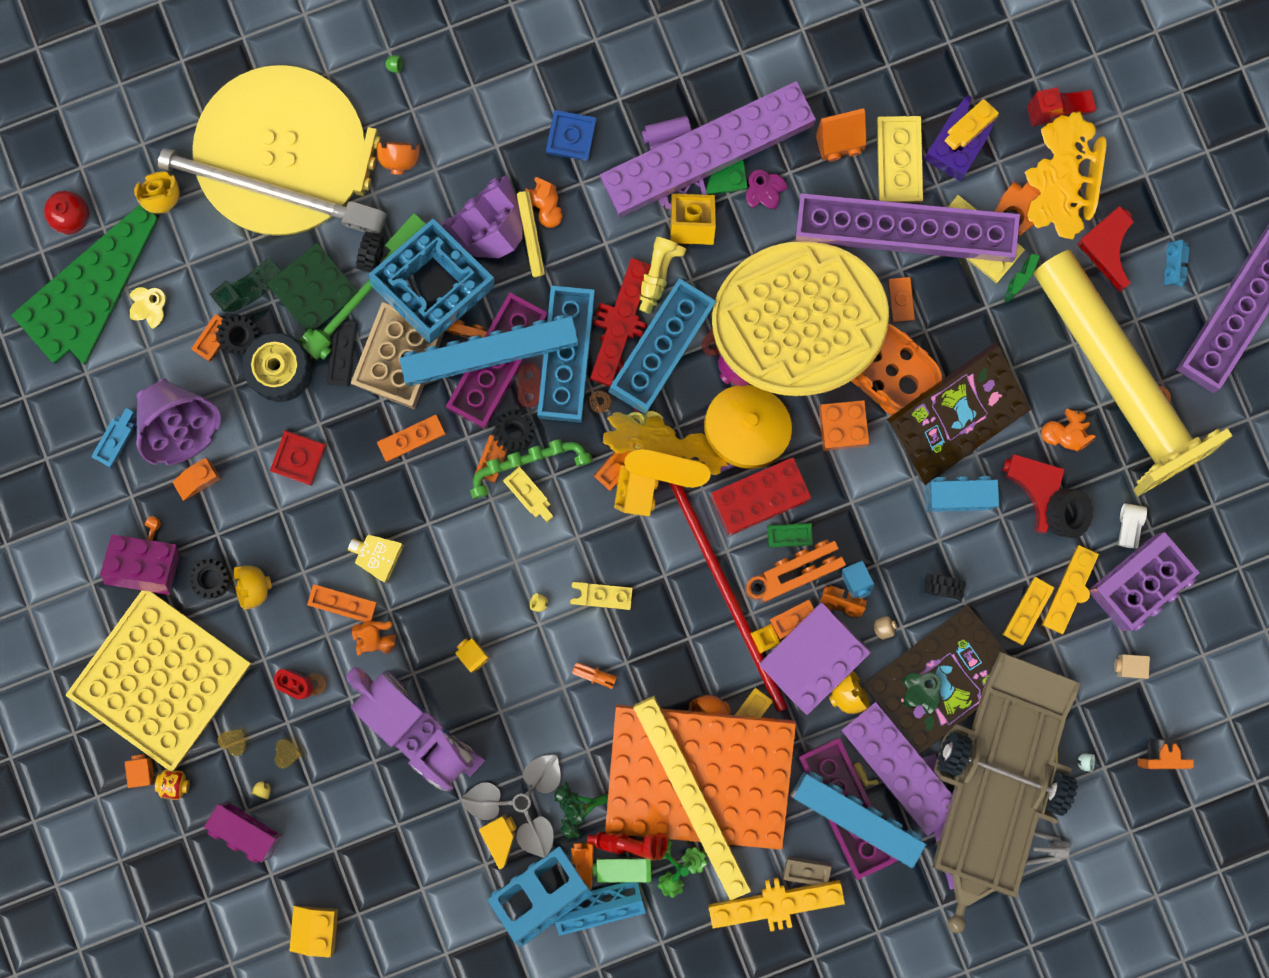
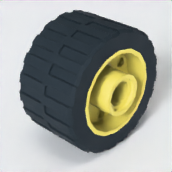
[241,332,313,402]

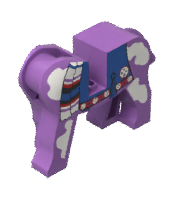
[346,667,486,791]

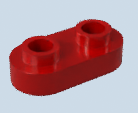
[274,669,313,699]

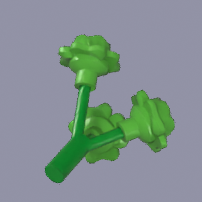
[657,838,708,898]

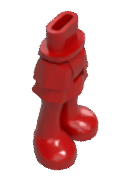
[587,831,668,861]

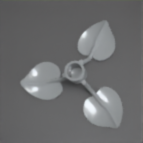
[461,755,561,858]

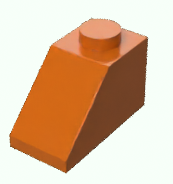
[172,458,222,501]

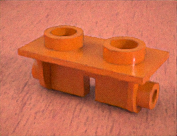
[819,585,867,618]
[571,842,594,889]

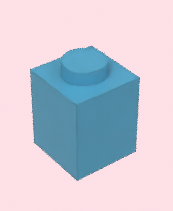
[842,561,874,599]

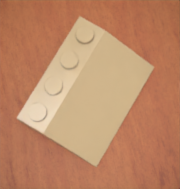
[351,302,445,409]

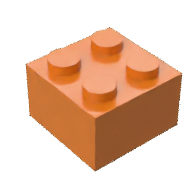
[818,400,869,451]

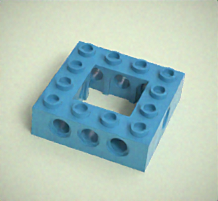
[368,219,494,344]

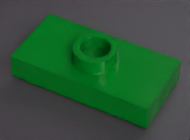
[767,523,813,548]

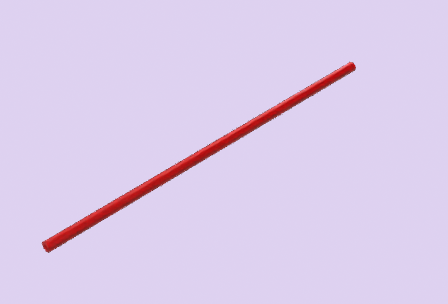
[600,334,788,712]

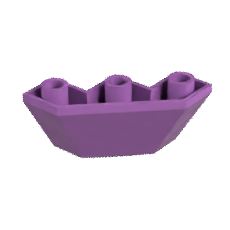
[441,175,522,258]

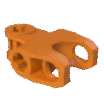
[994,181,1041,238]

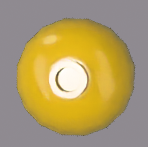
[134,171,180,213]
[234,565,271,610]
[829,670,870,714]

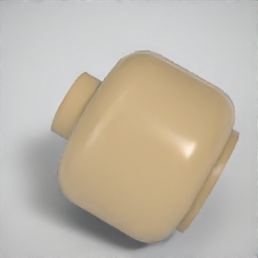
[874,616,897,640]

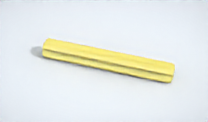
[517,191,544,277]

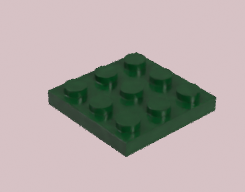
[266,242,358,332]

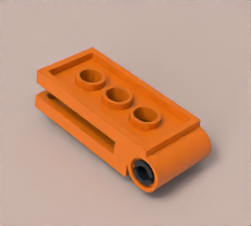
[745,539,846,603]

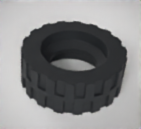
[1046,488,1093,538]

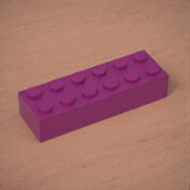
[446,292,548,430]
[797,737,898,880]

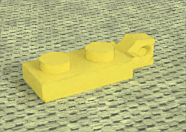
[503,467,554,523]

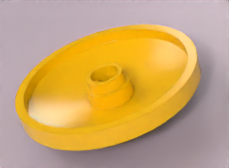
[704,385,792,469]

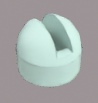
[1077,753,1095,772]

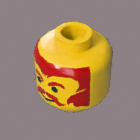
[155,769,190,800]

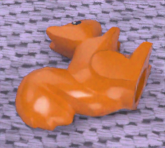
[525,177,563,228]
[1041,408,1096,452]

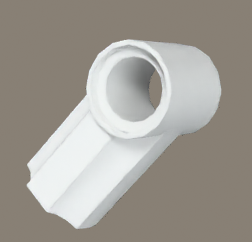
[1118,503,1147,549]

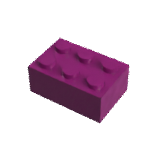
[100,534,180,595]
[204,802,283,863]

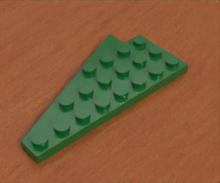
[11,205,159,365]

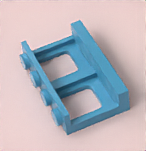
[487,846,593,948]

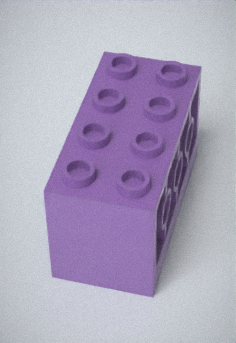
[1089,532,1199,632]

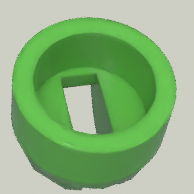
[385,55,403,73]

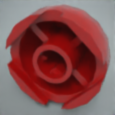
[43,190,90,235]

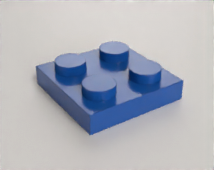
[546,110,597,161]

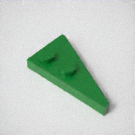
[706,160,747,195]

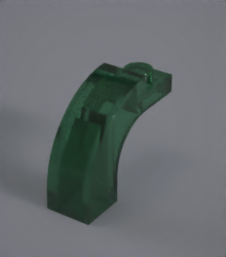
[209,257,282,312]

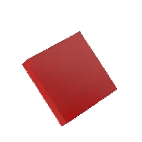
[270,430,327,486]

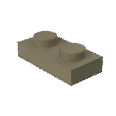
[783,856,831,885]

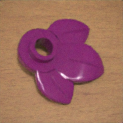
[746,170,787,209]

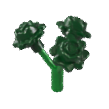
[554,782,608,839]

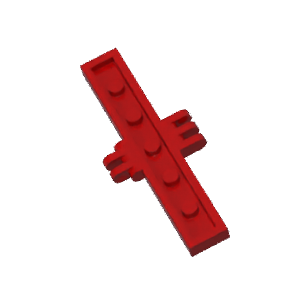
[589,258,651,387]

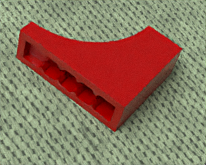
[1027,87,1096,127]
[1077,206,1134,292]
[1002,454,1065,534]

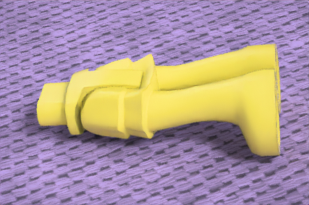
[639,237,686,314]

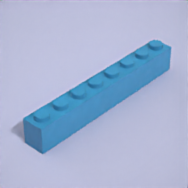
[399,315,579,386]

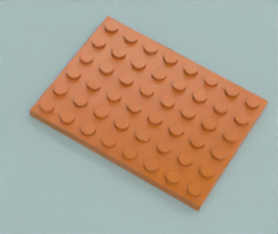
[605,704,796,850]

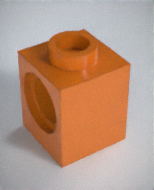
[125,754,155,788]

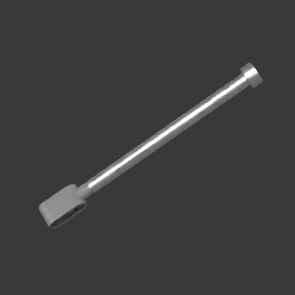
[158,147,387,235]

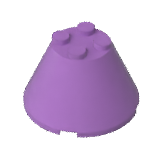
[137,379,221,465]

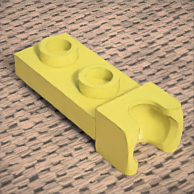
[570,582,632,610]

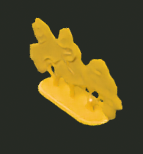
[1025,112,1106,240]
[603,412,728,488]

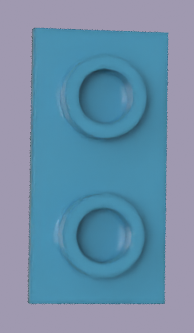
[1164,240,1190,287]

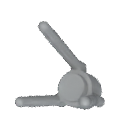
[1026,831,1070,865]

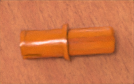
[572,662,617,689]

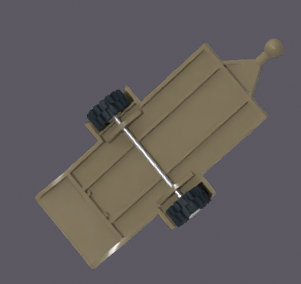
[932,652,1080,933]

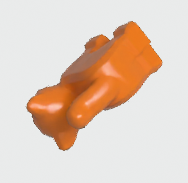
[352,621,396,656]

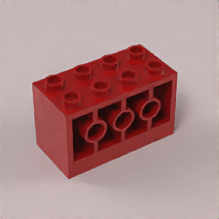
[710,457,811,537]

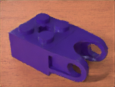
[924,95,995,182]

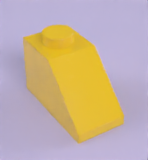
[455,638,491,673]

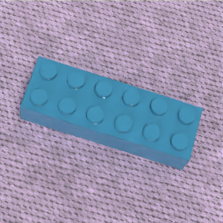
[608,278,716,415]
[537,286,595,423]
[790,771,926,868]

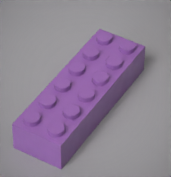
[840,702,952,836]

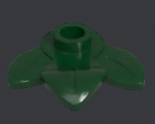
[902,673,942,715]

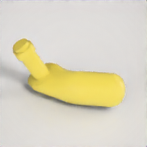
[853,762,879,787]

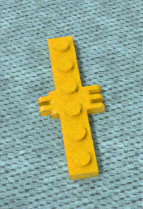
[708,878,845,932]

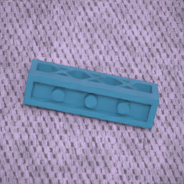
[555,882,646,936]

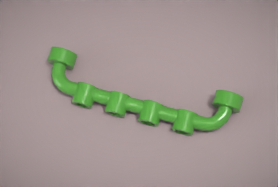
[470,439,593,499]

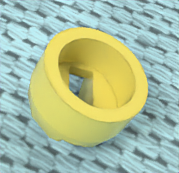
[530,593,548,612]
[251,781,271,799]

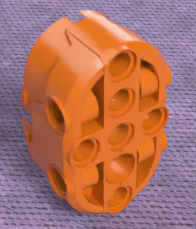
[851,323,942,416]

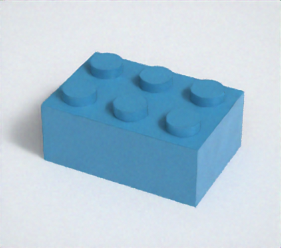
[925,476,999,512]

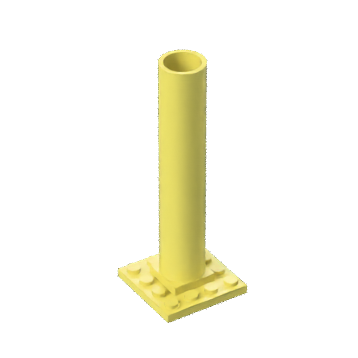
[1033,250,1232,497]

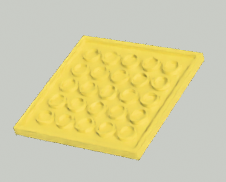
[66,591,252,771]

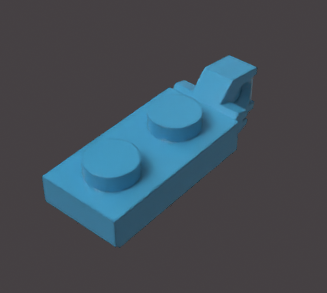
[92,408,137,468]

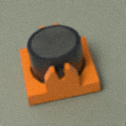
[1138,739,1194,769]

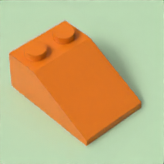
[816,108,866,162]

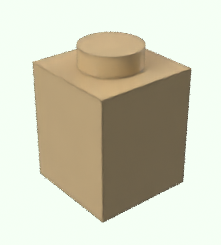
[1114,655,1150,679]

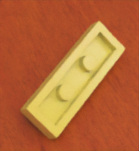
[353,127,381,196]

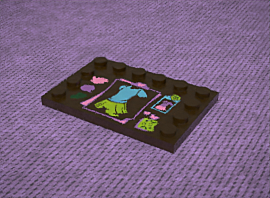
[887,343,1031,485]
[863,604,1008,755]

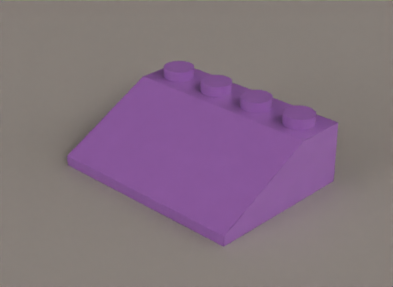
[759,602,871,715]

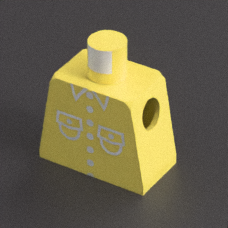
[348,535,404,583]

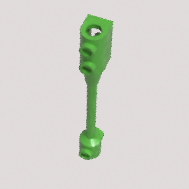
[299,213,426,360]

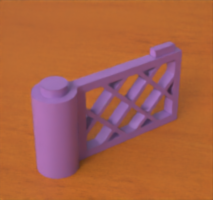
[642,115,707,210]

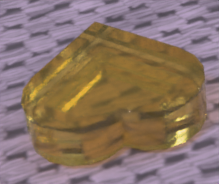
[218,729,246,756]
[275,739,303,769]

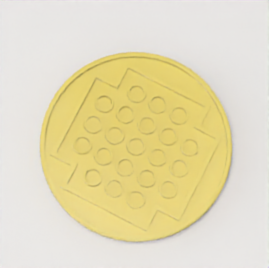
[193,65,365,236]
[712,241,889,396]

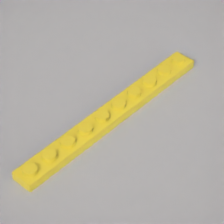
[633,696,751,901]

